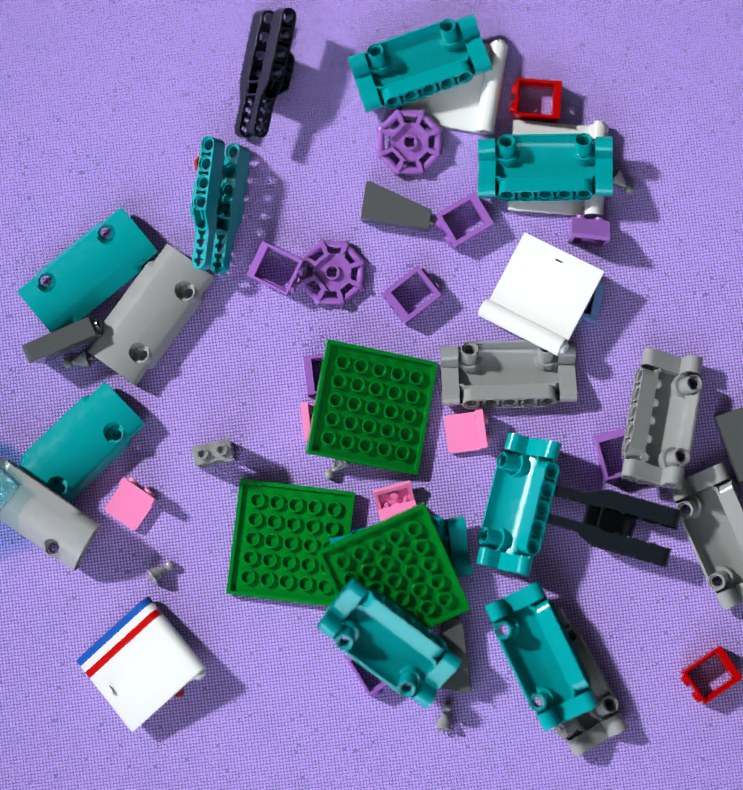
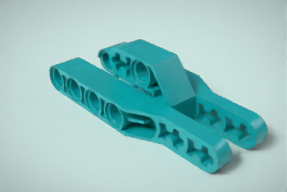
[190,136,250,275]

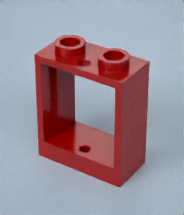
[510,78,562,122]
[680,645,743,705]

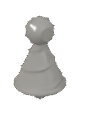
[613,168,634,194]
[63,350,93,369]
[324,459,351,479]
[147,560,175,585]
[434,702,453,734]

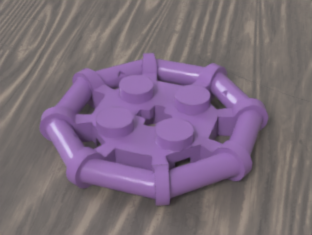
[376,108,443,176]
[298,239,367,307]

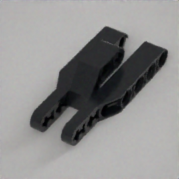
[235,8,297,138]
[547,485,682,567]

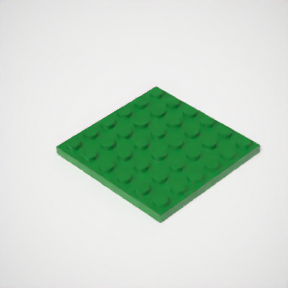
[305,339,438,476]
[226,478,355,606]
[316,502,471,628]

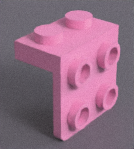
[444,409,491,453]
[105,477,157,530]
[372,480,416,521]

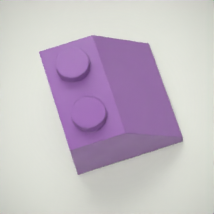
[568,215,610,247]

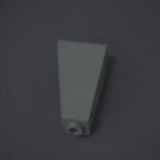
[361,181,434,232]
[22,317,103,363]
[713,407,743,483]
[439,615,471,693]

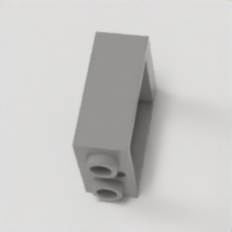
[191,438,236,469]

